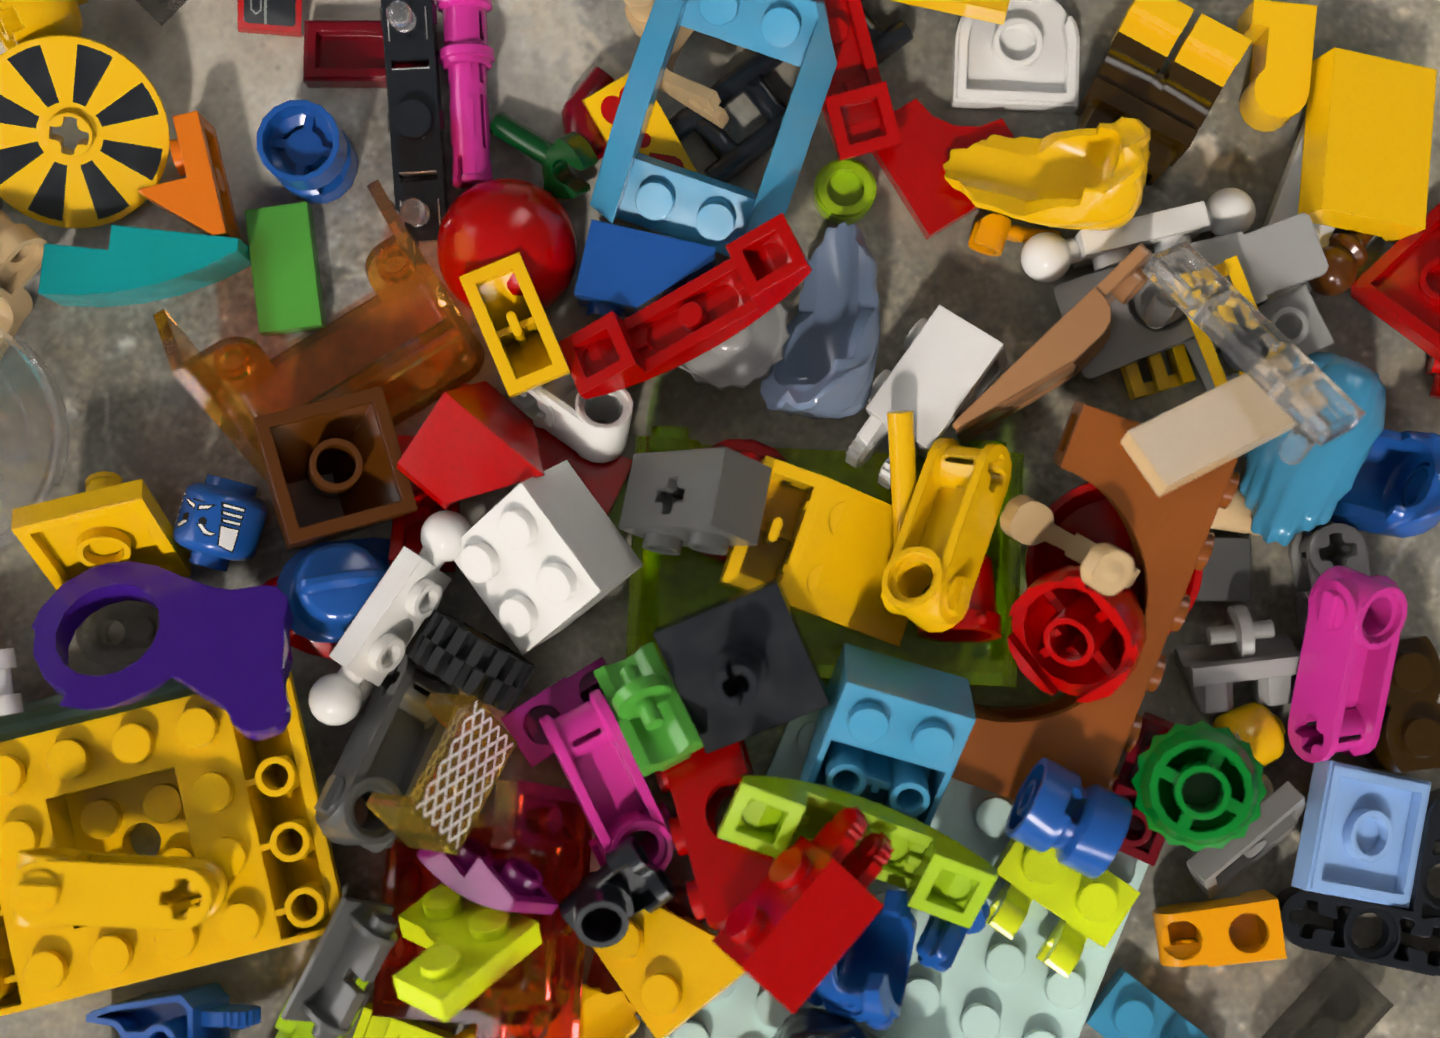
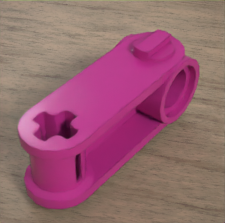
[1288,565,1408,763]
[539,689,676,871]

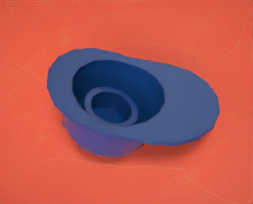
[277,537,390,643]

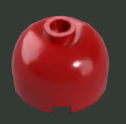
[1007,566,1147,703]

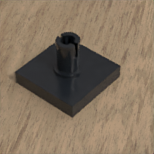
[653,578,830,754]

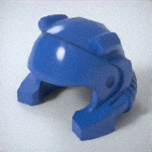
[806,889,917,1030]

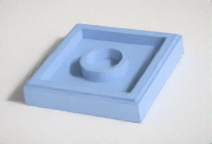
[1291,760,1432,909]

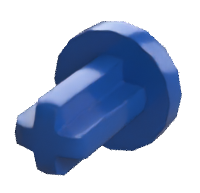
[916,900,990,972]

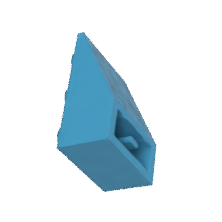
[800,643,976,826]

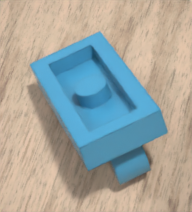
[1085,967,1210,1038]

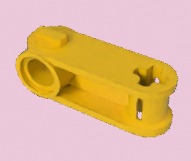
[880,437,1012,632]
[8,847,228,931]

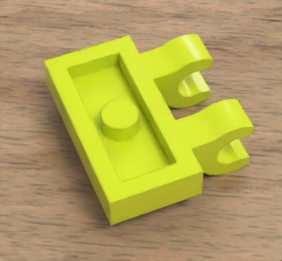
[987,838,1140,978]

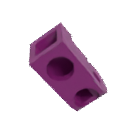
[501,657,611,767]

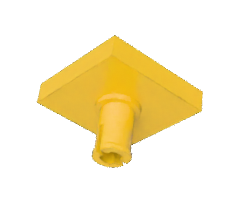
[11,471,191,590]

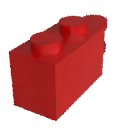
[712,806,894,1015]

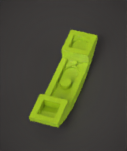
[717,776,998,929]

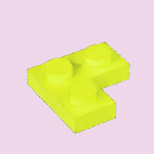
[393,883,542,1023]

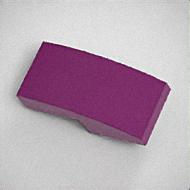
[416,835,559,915]

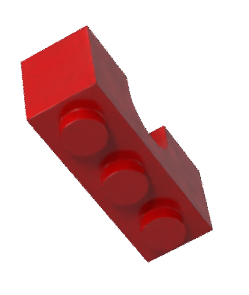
[654,739,776,932]

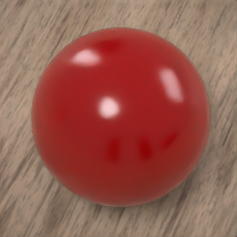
[436,178,578,310]

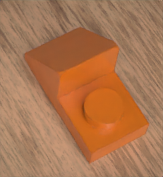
[139,110,242,241]

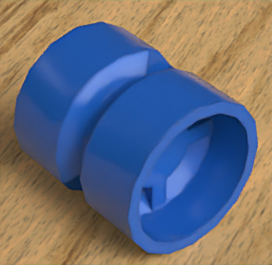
[257,100,358,204]
[1005,757,1132,879]

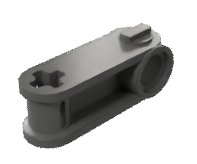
[314,654,460,853]

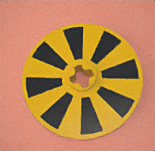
[0,34,170,228]

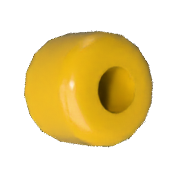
[1212,702,1285,767]

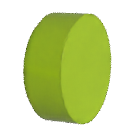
[813,159,876,224]

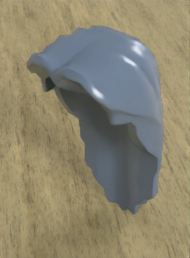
[760,221,880,420]

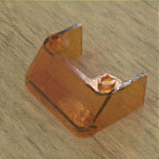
[153,179,485,481]

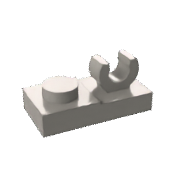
[1186,773,1306,900]

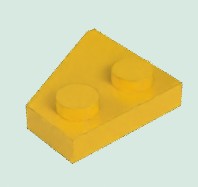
[593,904,746,1038]

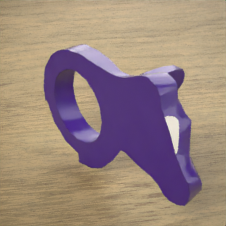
[32,561,293,740]

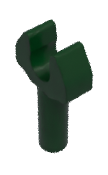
[490,112,598,199]

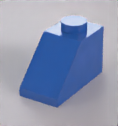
[574,219,717,320]

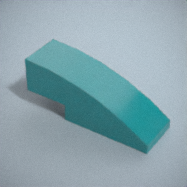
[38,225,251,307]

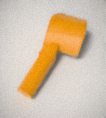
[968,213,1060,257]

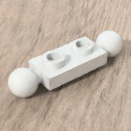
[1021,188,1256,283]
[308,510,471,726]

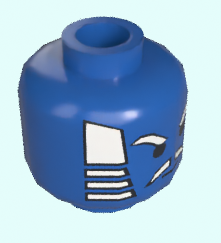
[173,474,268,572]

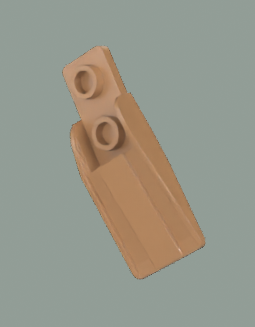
[952,243,1151,443]

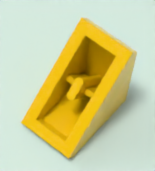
[459,252,570,398]

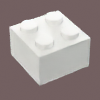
[454,460,643,655]

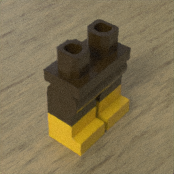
[1074,0,1252,186]

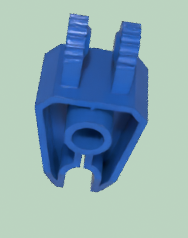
[86,982,261,1038]

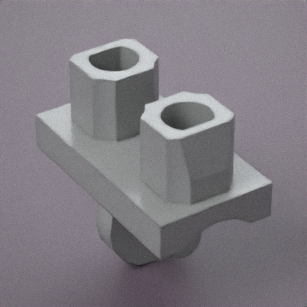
[1174,604,1301,714]

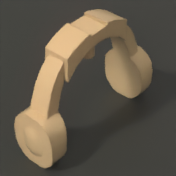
[1000,495,1141,596]

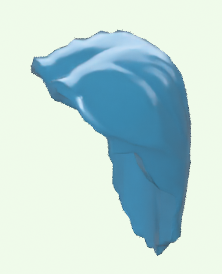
[1240,351,1386,546]

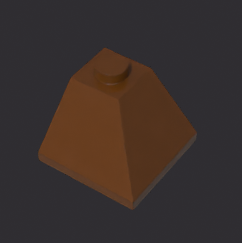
[253,386,418,551]

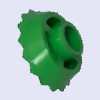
[1131,720,1267,852]

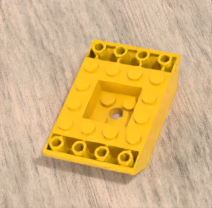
[0,671,343,1016]

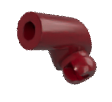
[562,66,615,160]

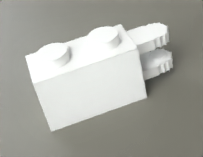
[845,305,1008,490]

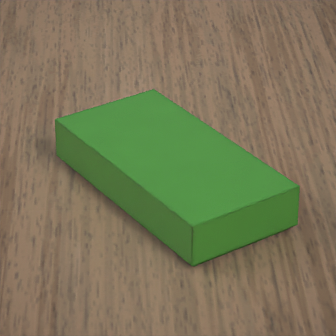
[245,202,327,337]

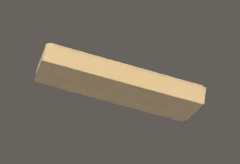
[1120,353,1326,497]

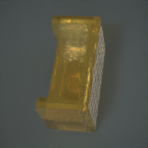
[366,692,517,855]

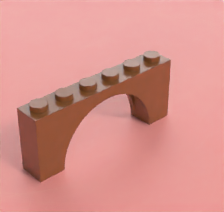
[951,400,1240,800]

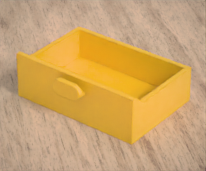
[1298,47,1437,243]

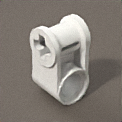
[510,346,633,463]

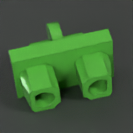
[593,642,704,777]

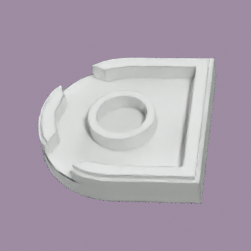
[950,0,1080,113]

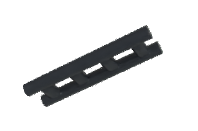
[668,0,913,183]

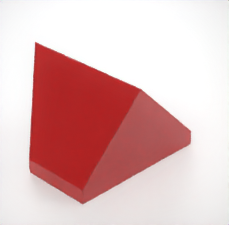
[397,381,544,509]

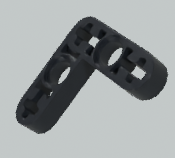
[1276,788,1440,976]

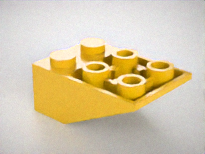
[718,456,909,647]

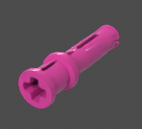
[436,0,495,189]

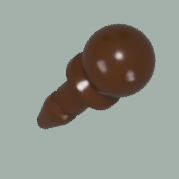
[1308,230,1373,296]

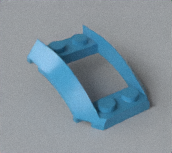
[590,0,838,257]

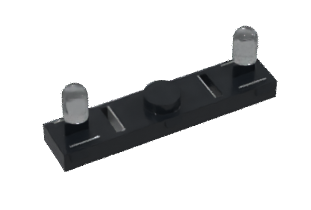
[380,0,449,244]

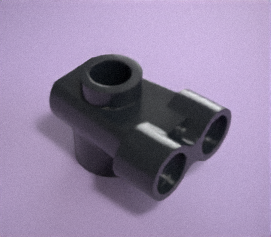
[558,836,677,948]

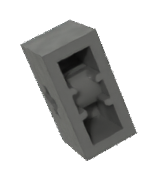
[618,447,772,556]

